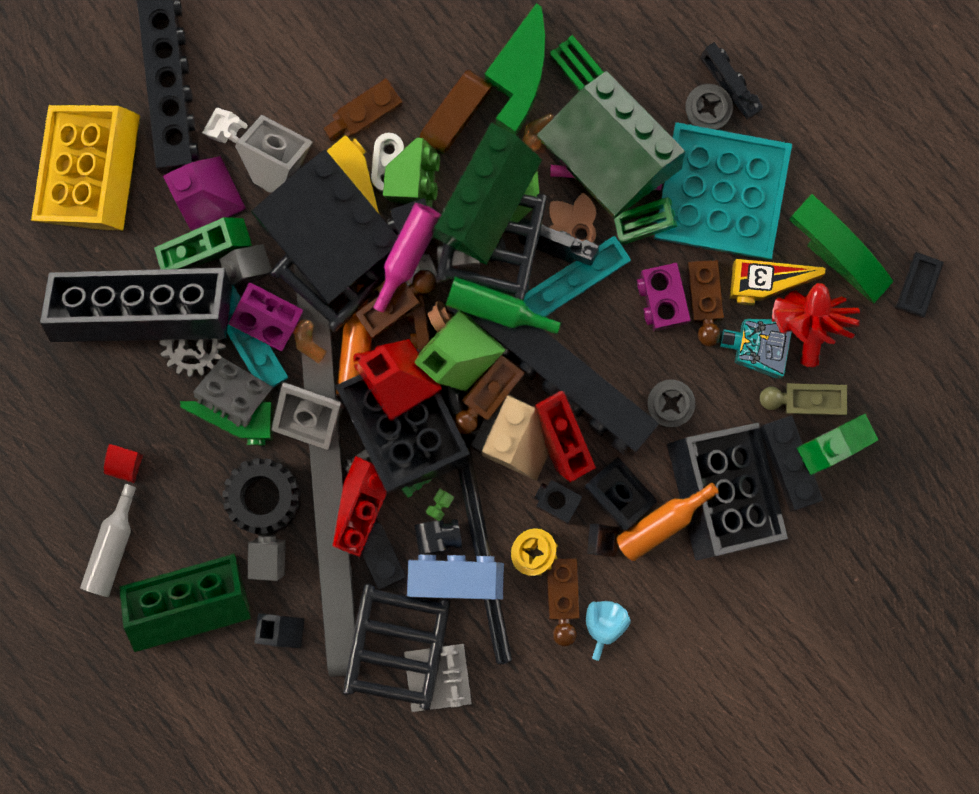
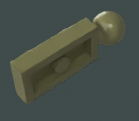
[760,383,847,416]

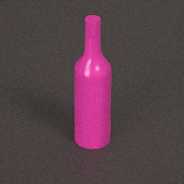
[373,203,441,312]

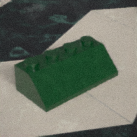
[432,123,542,265]
[119,553,251,653]

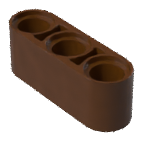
[419,69,493,155]

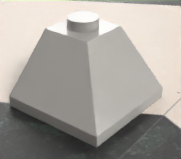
[235,115,313,193]

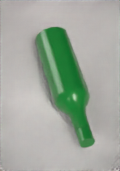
[445,277,561,334]

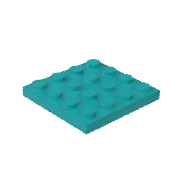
[654,122,792,261]

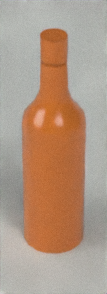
[336,285,372,396]
[617,483,718,561]

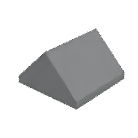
[272,383,344,450]

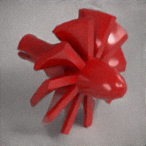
[772,283,860,367]

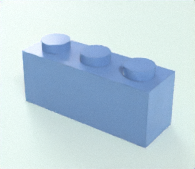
[407,555,504,600]

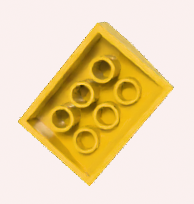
[31,105,140,231]

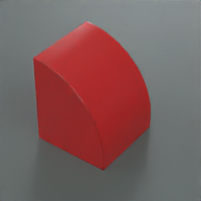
[104,444,143,483]

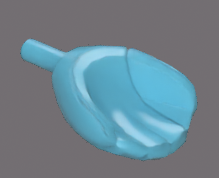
[586,601,631,661]

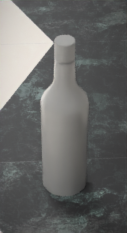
[80,484,136,597]

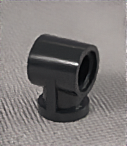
[414,519,462,555]

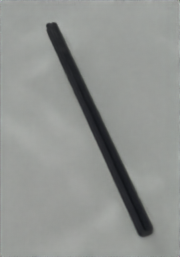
[428,316,512,665]

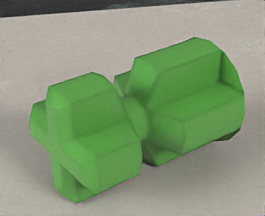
[426,488,454,521]

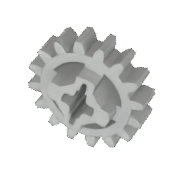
[160,338,226,378]

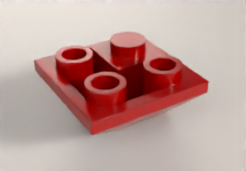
[357,339,442,421]

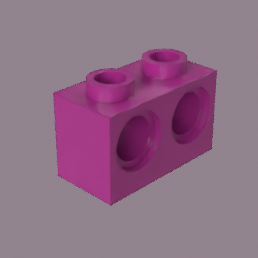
[637,263,691,332]
[228,282,303,351]

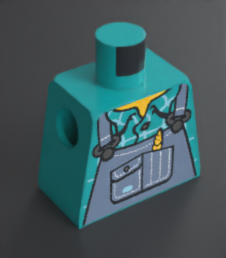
[720,319,792,379]

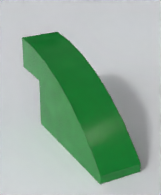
[485,3,545,136]
[789,194,894,304]

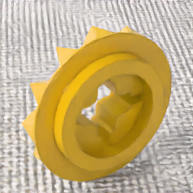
[511,529,558,577]

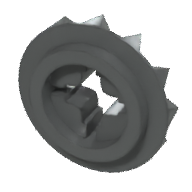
[685,84,733,129]
[647,380,695,427]

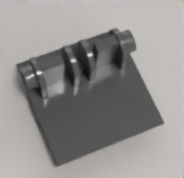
[193,357,273,428]

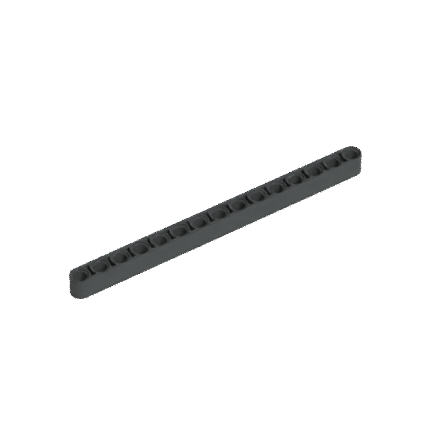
[294,264,360,677]

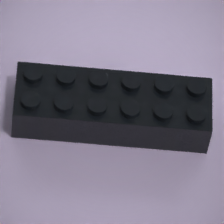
[40,268,232,342]

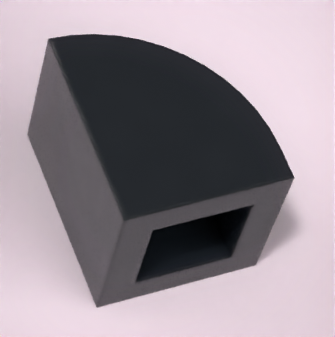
[255,613,305,648]

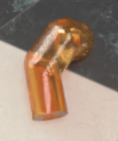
[523,112,554,152]
[293,319,327,364]

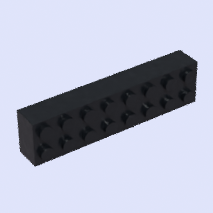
[447,271,659,456]

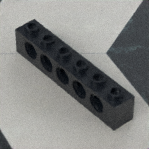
[137,0,199,174]

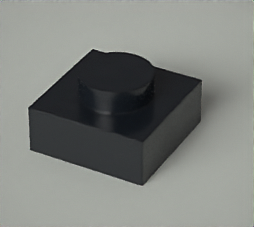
[587,524,619,557]

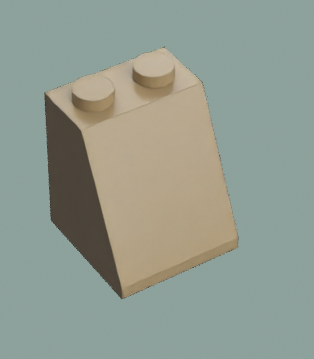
[482,396,549,481]

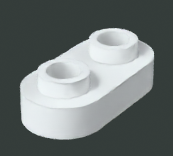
[371,133,404,193]

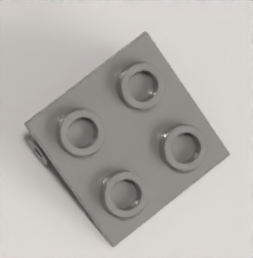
[404,644,472,712]

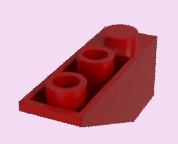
[333,456,387,557]

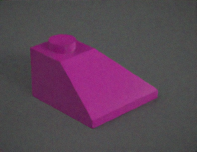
[163,156,246,231]

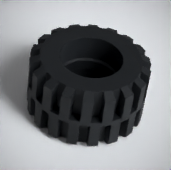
[222,458,301,535]

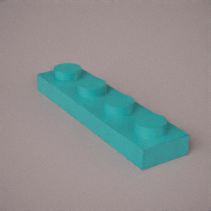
[524,236,631,317]
[227,286,289,388]

